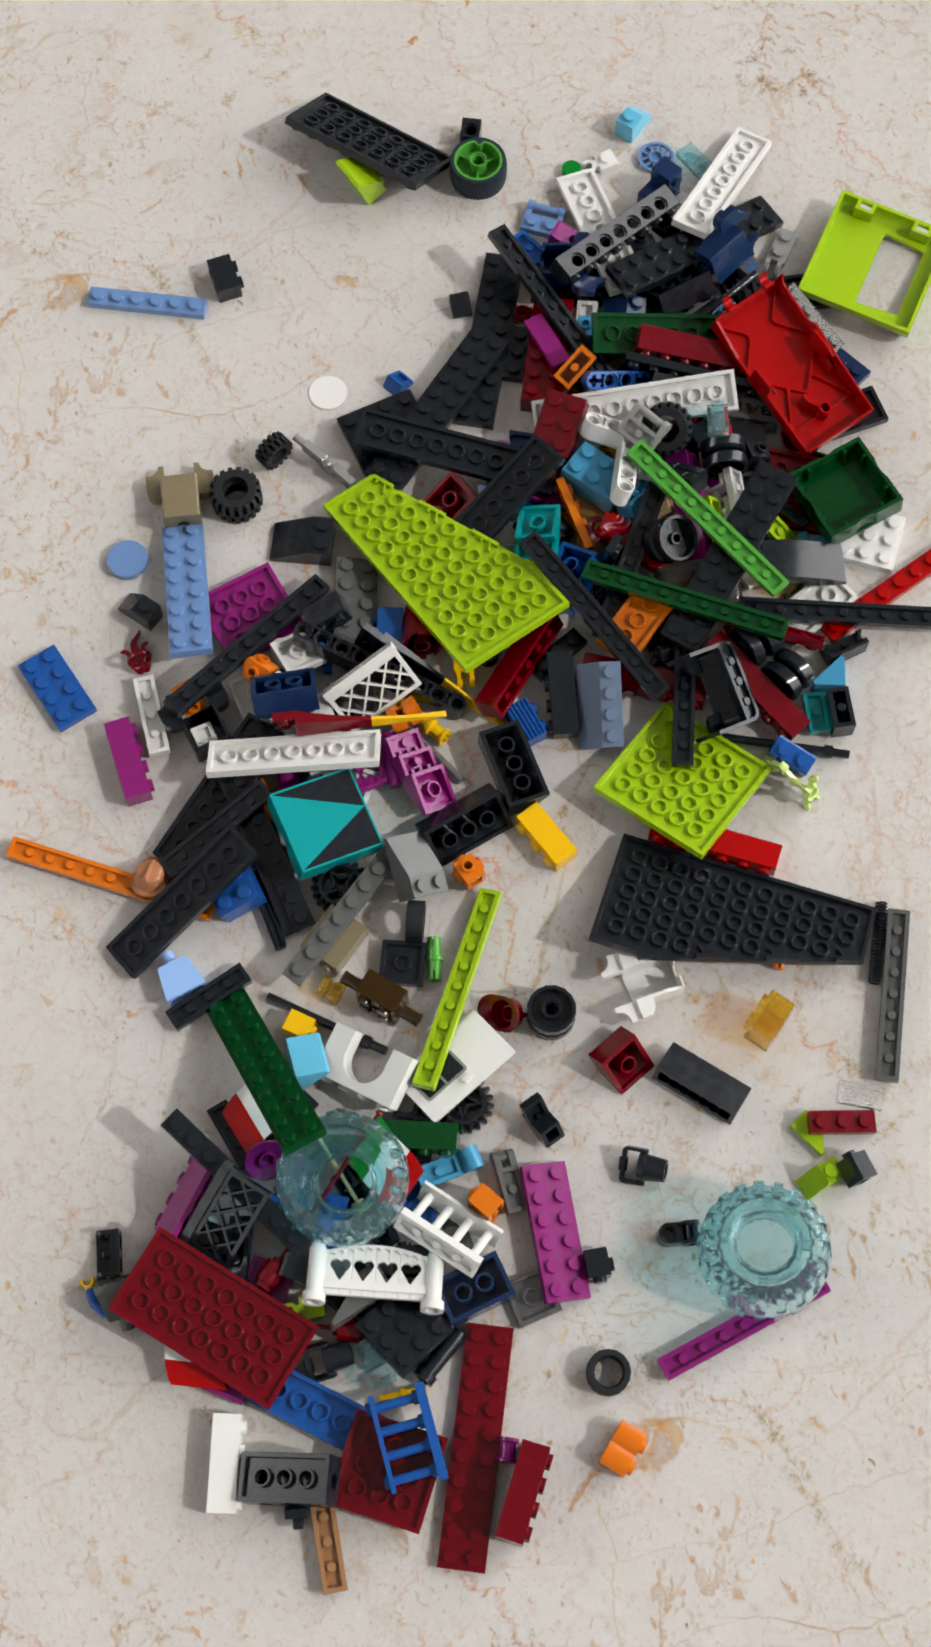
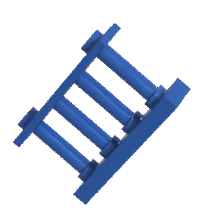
[364,1381,449,1495]

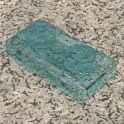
[676,142,712,181]

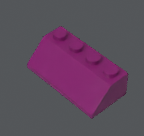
[155,1155,213,1238]

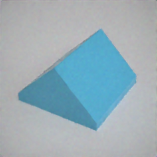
[285,1033,330,1090]

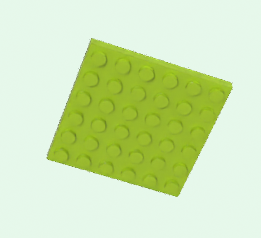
[593,702,772,860]

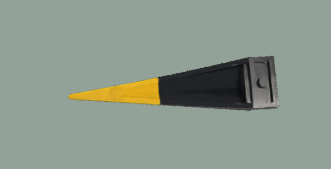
[354,622,505,726]

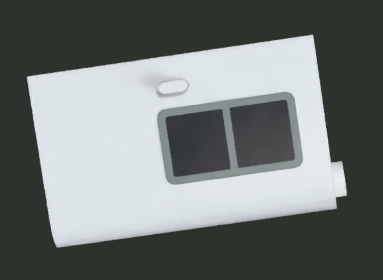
[404,1009,516,1122]

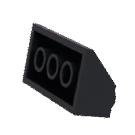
[478,719,550,816]
[415,783,514,866]

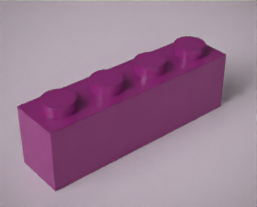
[103,716,155,807]

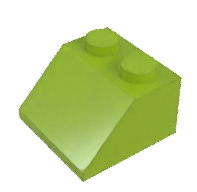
[335,157,386,205]

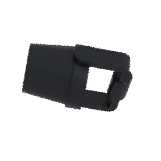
[618,1145,668,1186]
[302,1341,355,1382]

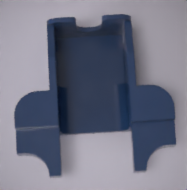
[694,205,758,285]
[539,232,606,297]

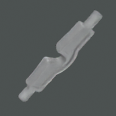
[292,433,357,489]

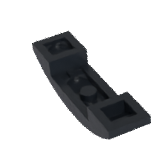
[330,1165,400,1246]

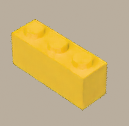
[515,801,577,872]

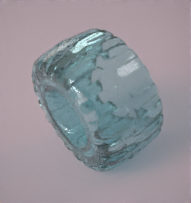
[275,1110,409,1248]
[697,1180,832,1321]

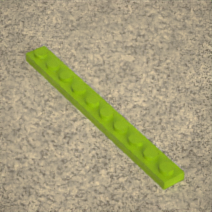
[412,888,502,1091]

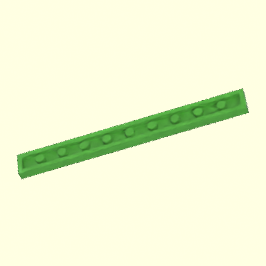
[626,439,789,598]

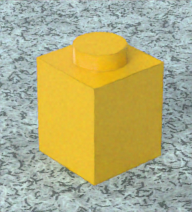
[282,1009,319,1037]

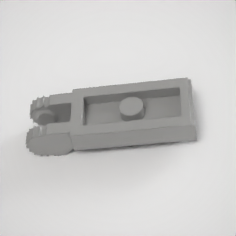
[763,227,799,277]

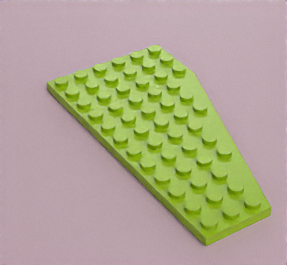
[323,474,570,674]

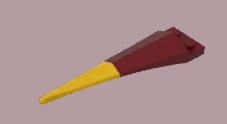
[272,710,447,737]

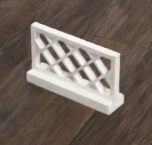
[322,641,422,731]

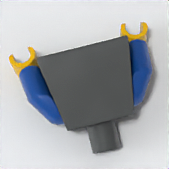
[80,1273,136,1332]

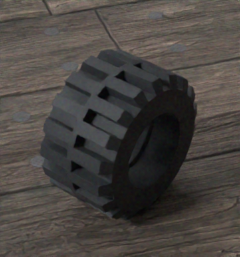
[641,401,694,455]
[209,467,263,524]

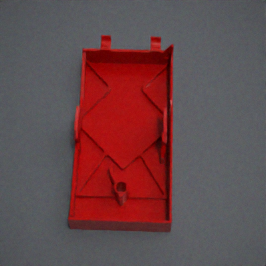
[711,271,874,459]

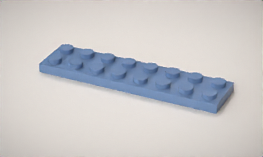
[162,523,213,659]

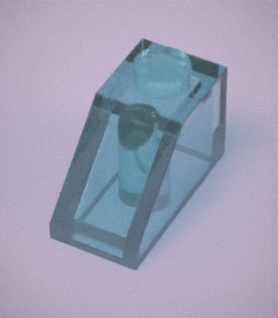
[707,400,729,437]

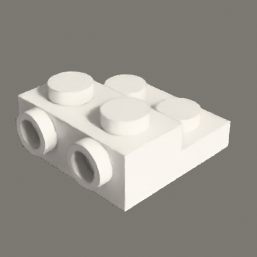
[270,632,327,672]

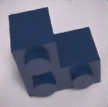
[637,156,682,203]

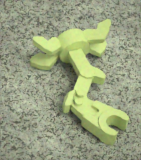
[761,755,821,811]

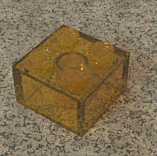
[743,989,795,1052]

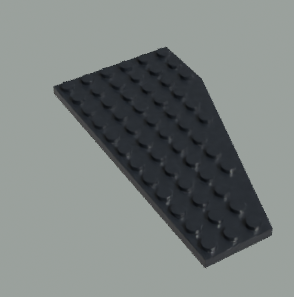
[588,833,877,965]

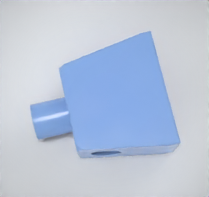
[157,950,206,1007]

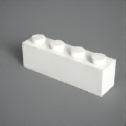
[206,1413,248,1515]

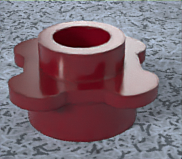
[513,305,533,324]

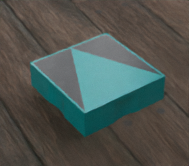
[266,769,384,881]

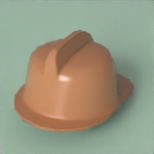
[131,857,170,898]

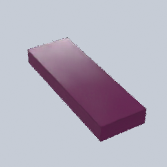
[524,313,569,370]

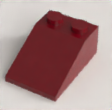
[423,470,478,520]

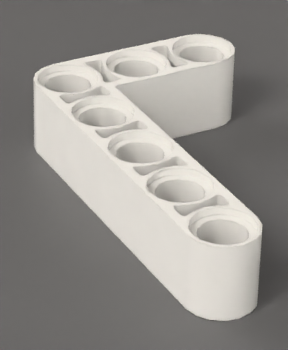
[579,412,638,507]

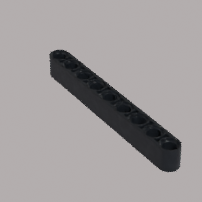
[292,621,467,720]

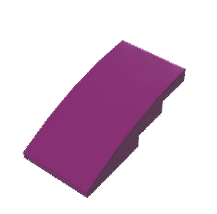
[381,728,457,816]

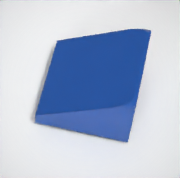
[383,370,413,395]

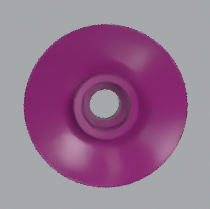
[245,1140,290,1180]

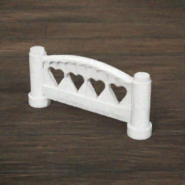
[301,1241,444,1315]

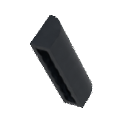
[652,1042,752,1125]

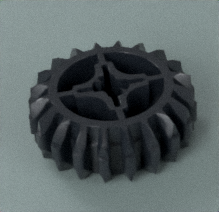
[311,862,364,912]
[438,1081,494,1135]

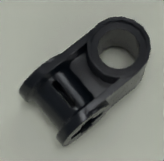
[656,1219,702,1248]

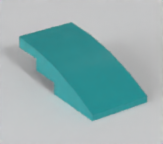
[514,504,561,571]

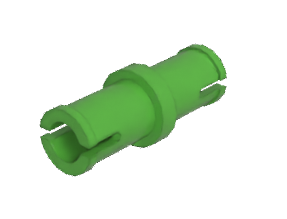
[426,936,443,982]

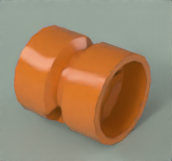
[385,696,424,734]

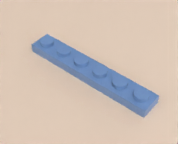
[87,286,208,320]

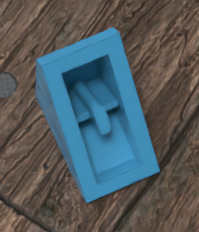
[810,655,846,693]

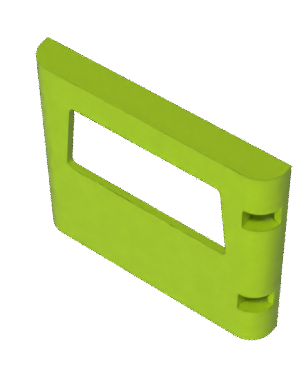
[796,190,931,338]

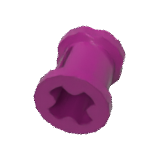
[496,1436,519,1464]

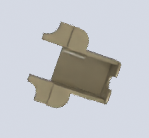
[146,462,214,528]

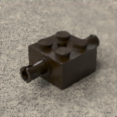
[340,968,423,1027]

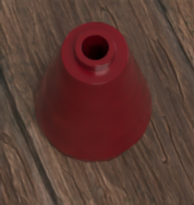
[401,605,442,659]

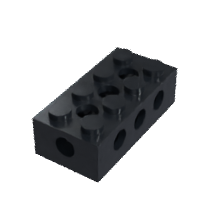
[237,1451,342,1508]

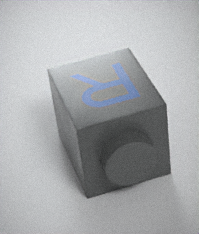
[733,256,765,290]

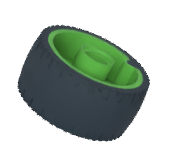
[449,137,507,200]

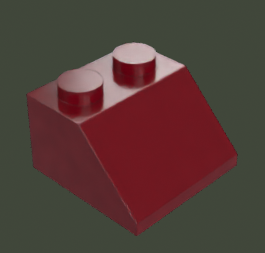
[588,1026,655,1095]

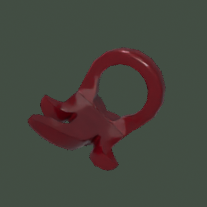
[588,515,632,543]
[120,630,152,675]

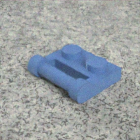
[520,199,567,239]

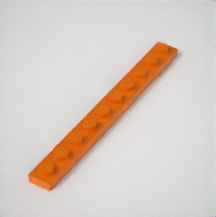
[6,836,216,922]

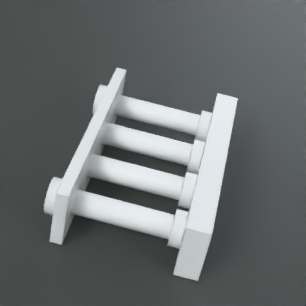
[394,1181,504,1278]

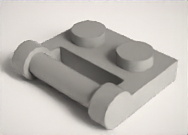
[616,400,672,450]

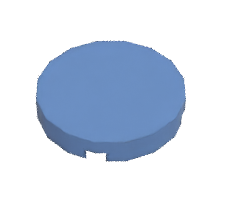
[107,540,149,580]

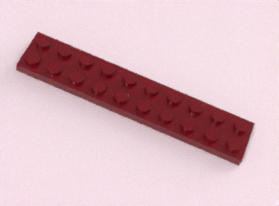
[437,1322,514,1574]

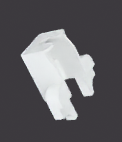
[600,950,685,1026]

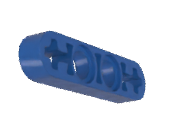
[581,370,652,390]

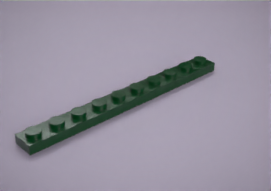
[581,559,790,642]

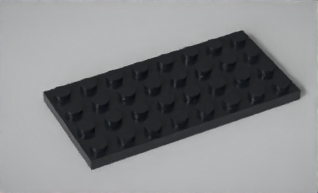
[285,92,451,191]

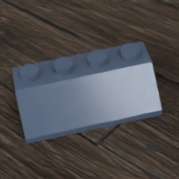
[576,661,624,750]

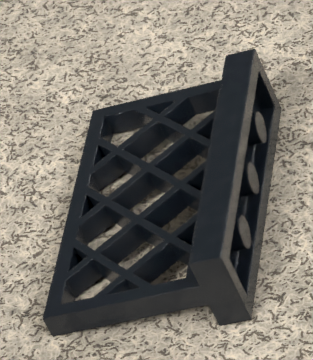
[179,1160,272,1268]

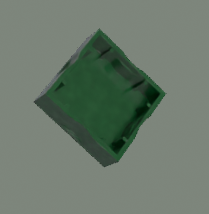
[789,437,903,544]

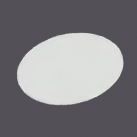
[309,376,347,409]

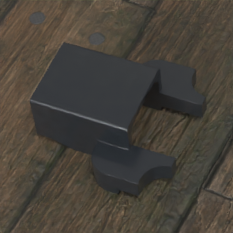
[157,683,231,762]

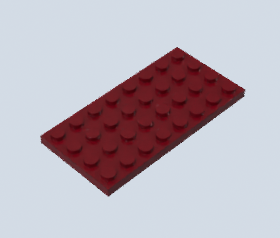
[108,1227,319,1410]

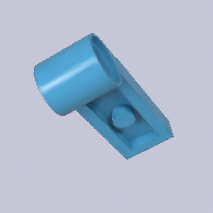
[417,1144,485,1190]

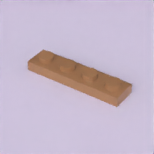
[310,1507,348,1595]

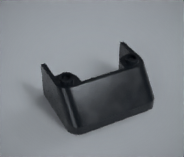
[666,640,759,743]

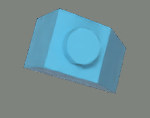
[615,106,652,143]

